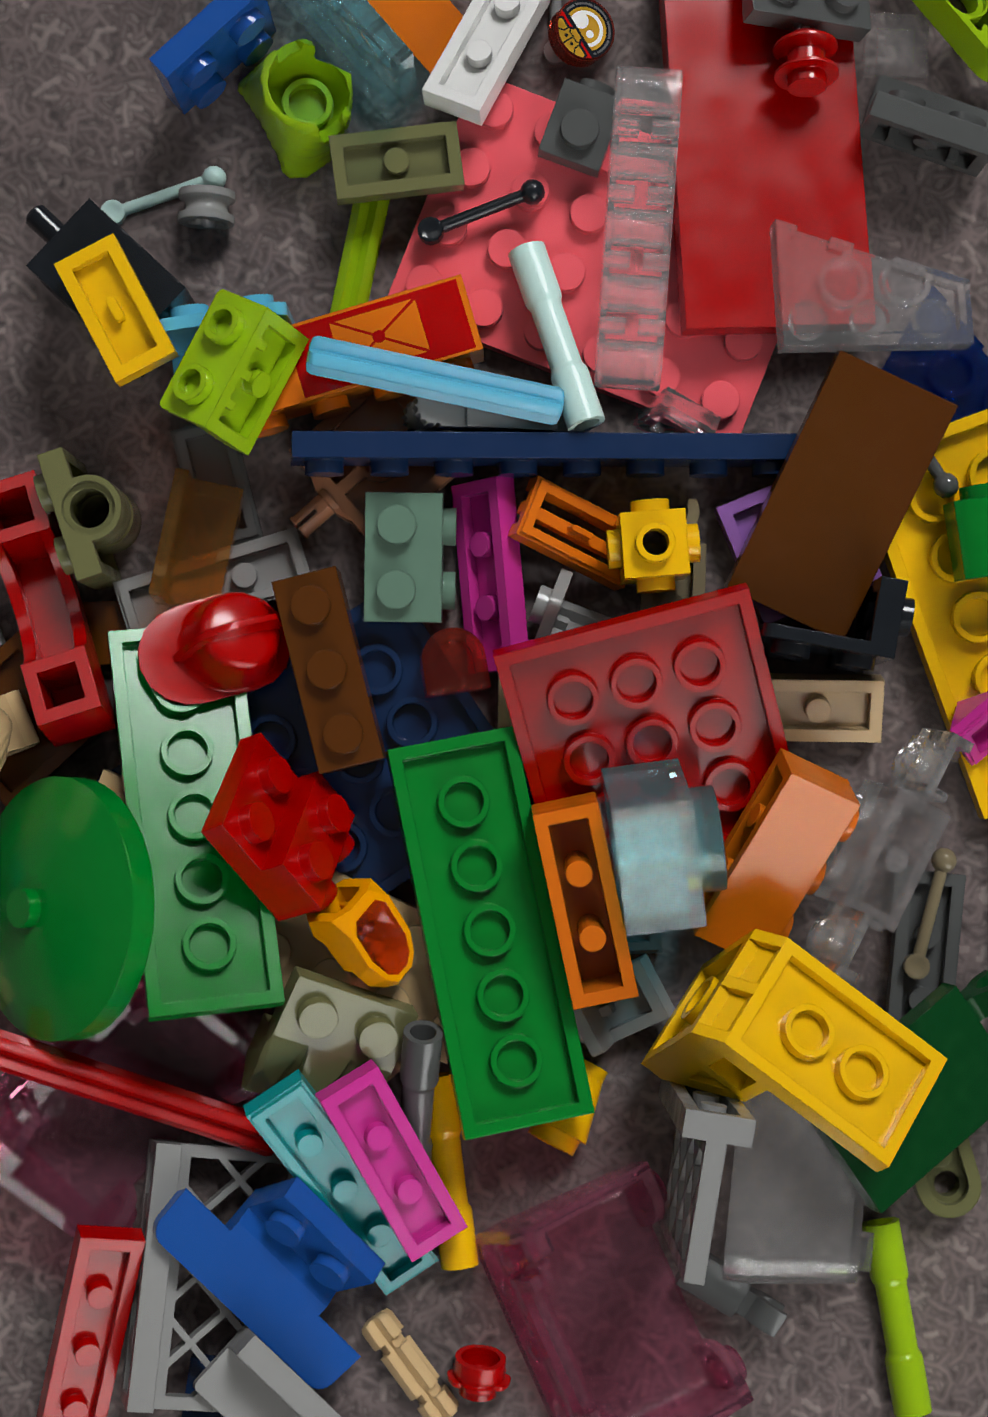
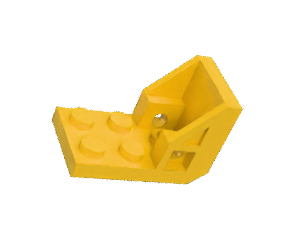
[641,929,948,1172]

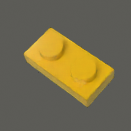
[54,233,179,387]

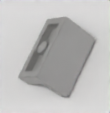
[193,1325,341,1417]

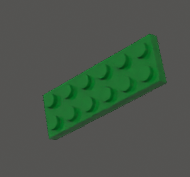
[107,628,285,1022]
[386,726,595,1141]

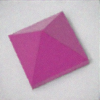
[950,691,988,766]

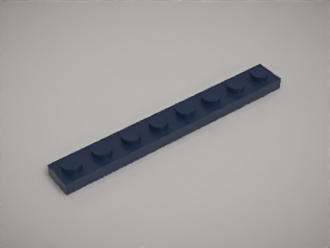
[290,431,797,478]

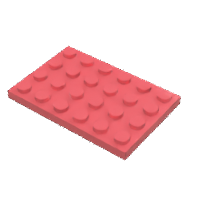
[388,83,780,433]

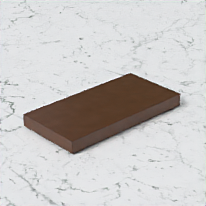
[724,350,958,637]

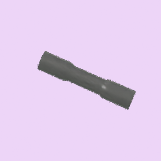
[400,1020,443,1160]

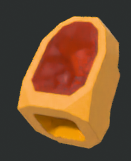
[306,878,414,988]

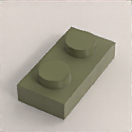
[329,121,465,206]

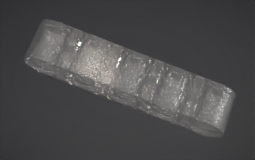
[594,65,683,392]

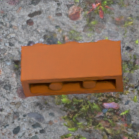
[686,748,861,949]
[531,792,639,1010]

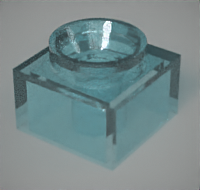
[601,758,727,937]

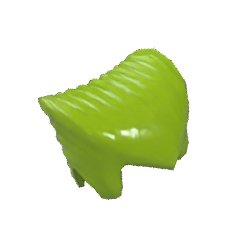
[238,39,353,178]

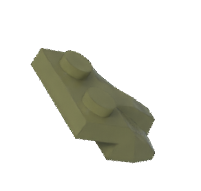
[241,966,418,1093]

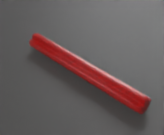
[0,1029,274,1157]

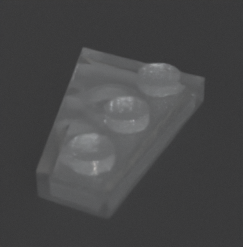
[769,219,974,353]

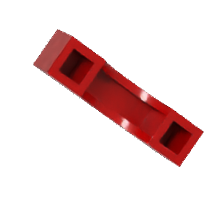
[0,470,117,747]

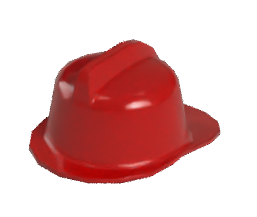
[138,592,290,705]

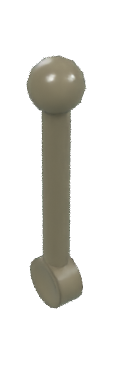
[902,848,957,980]

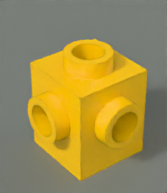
[606,498,701,594]

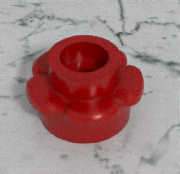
[447,1344,511,1402]

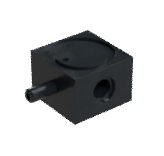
[26,199,196,377]

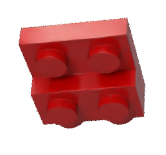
[201,733,355,921]

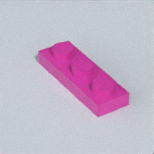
[451,476,528,675]
[315,1059,468,1262]

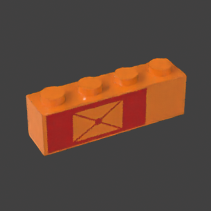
[258,274,484,438]

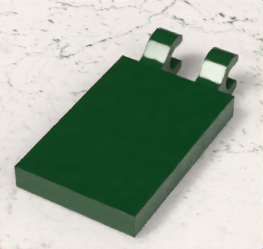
[811,970,988,1214]

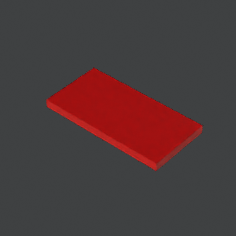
[659,0,875,336]

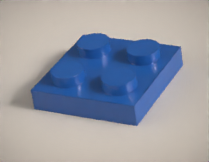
[149,0,276,115]

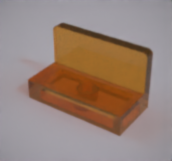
[149,467,245,607]

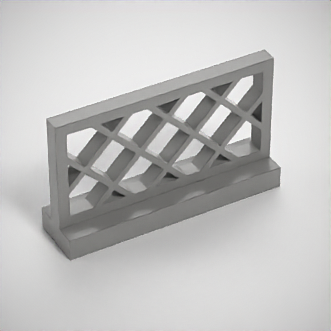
[658,1079,756,1286]
[120,1138,294,1413]

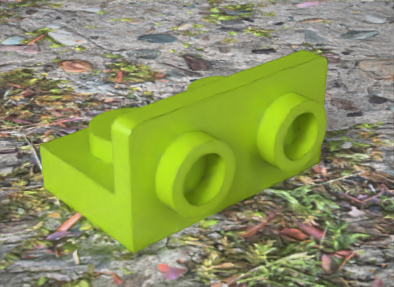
[160,289,309,456]

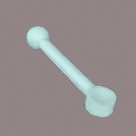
[101,166,227,225]

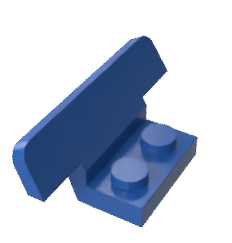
[153,1177,385,1389]

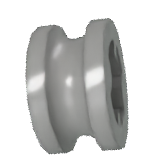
[177,184,236,230]

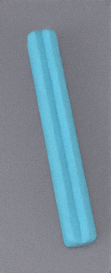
[306,336,564,425]

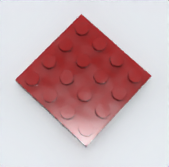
[493,582,789,880]

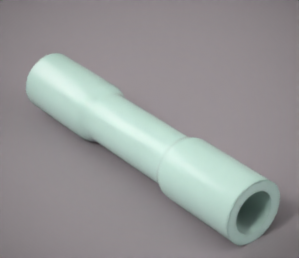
[508,241,605,432]

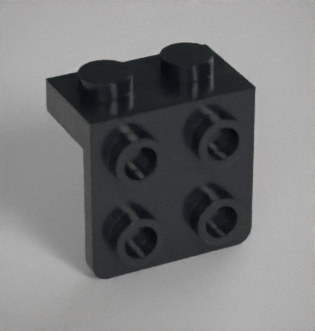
[759,576,915,674]

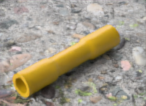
[430,1071,479,1271]

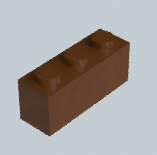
[271,566,387,774]

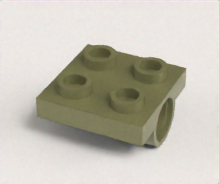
[33,447,142,591]

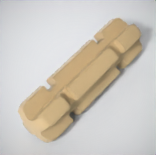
[362,1308,459,1417]

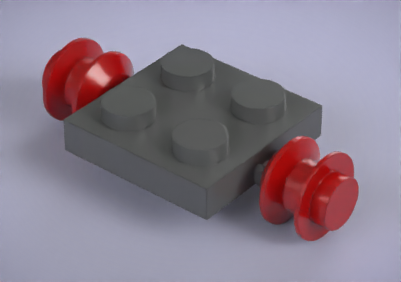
[742,0,871,97]

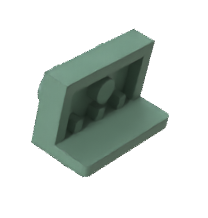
[364,492,457,623]

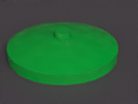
[0,776,155,1042]

